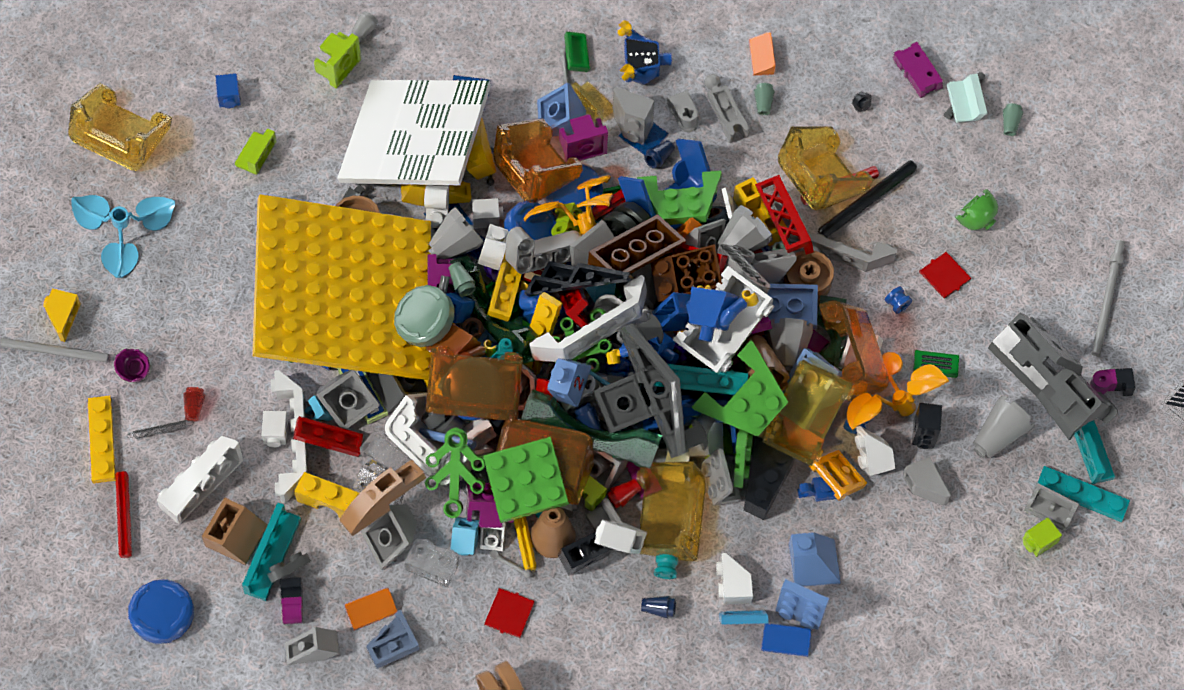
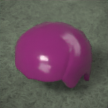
[114,348,151,382]

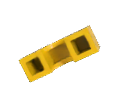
[733,177,787,247]
[294,472,359,518]

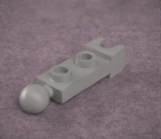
[704,74,749,143]

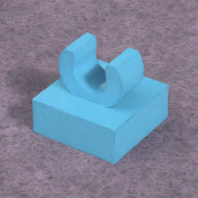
[304,395,333,422]

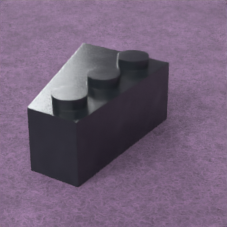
[743,436,796,520]

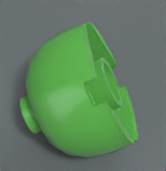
[955,189,998,230]

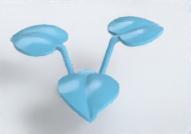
[71,195,175,278]

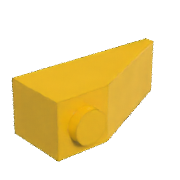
[466,117,497,180]
[401,181,471,206]

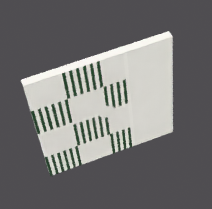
[337,80,491,185]

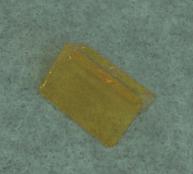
[571,81,613,122]

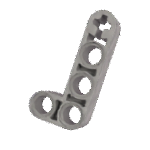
[505,227,582,274]
[717,244,770,294]

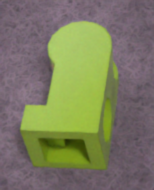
[551,203,583,236]
[565,467,607,512]

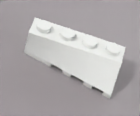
[157,436,243,525]

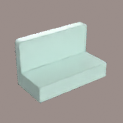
[947,74,987,123]

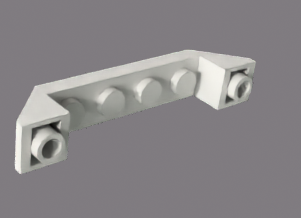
[529,275,647,362]
[271,370,308,503]

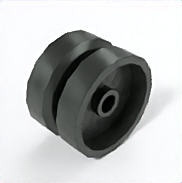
[602,201,650,237]

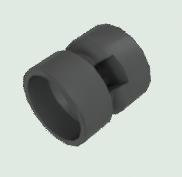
[421,399,464,436]

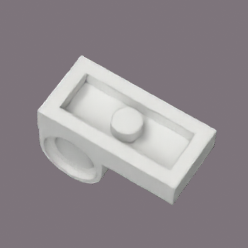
[424,185,449,228]
[478,224,509,270]

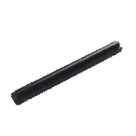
[818,160,917,238]

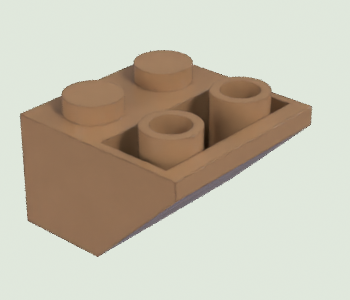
[202,497,267,565]

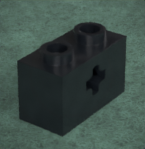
[912,402,942,449]
[558,532,613,576]

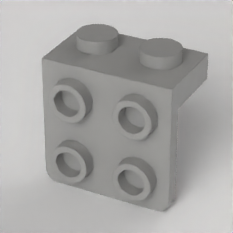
[702,448,741,506]

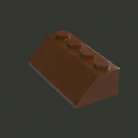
[588,214,686,274]

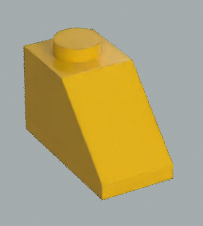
[43,288,81,342]

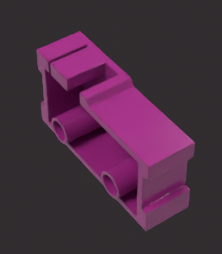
[893,42,943,98]

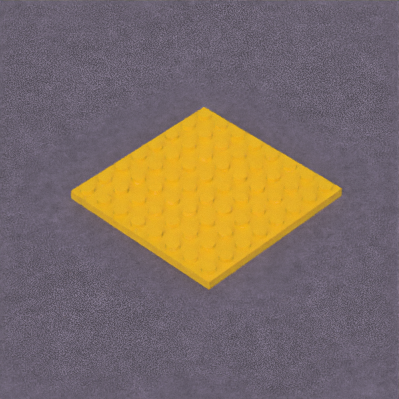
[252,194,432,380]

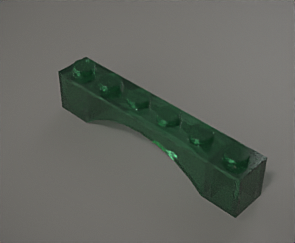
[448,256,539,364]
[520,389,662,468]

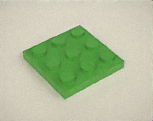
[483,437,569,523]

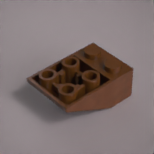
[651,244,723,304]

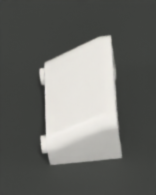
[673,266,774,374]
[385,392,494,485]

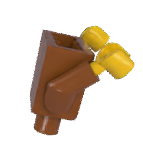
[426,323,497,375]

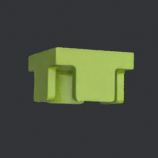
[314,31,361,89]

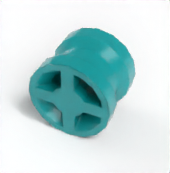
[654,554,679,579]

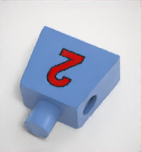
[547,358,592,407]

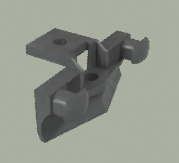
[988,312,1118,440]
[593,313,708,458]

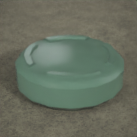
[394,285,454,347]

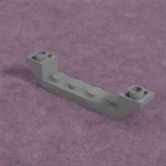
[774,203,898,272]

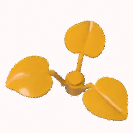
[524,175,613,235]
[847,352,949,430]

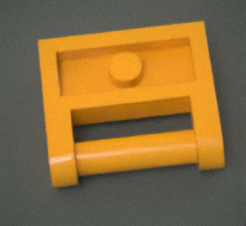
[809,450,867,501]

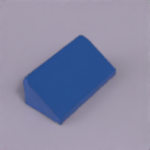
[761,623,811,657]

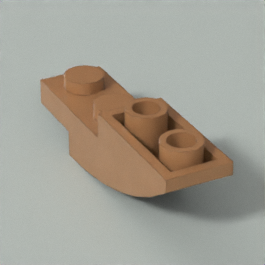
[339,459,426,536]

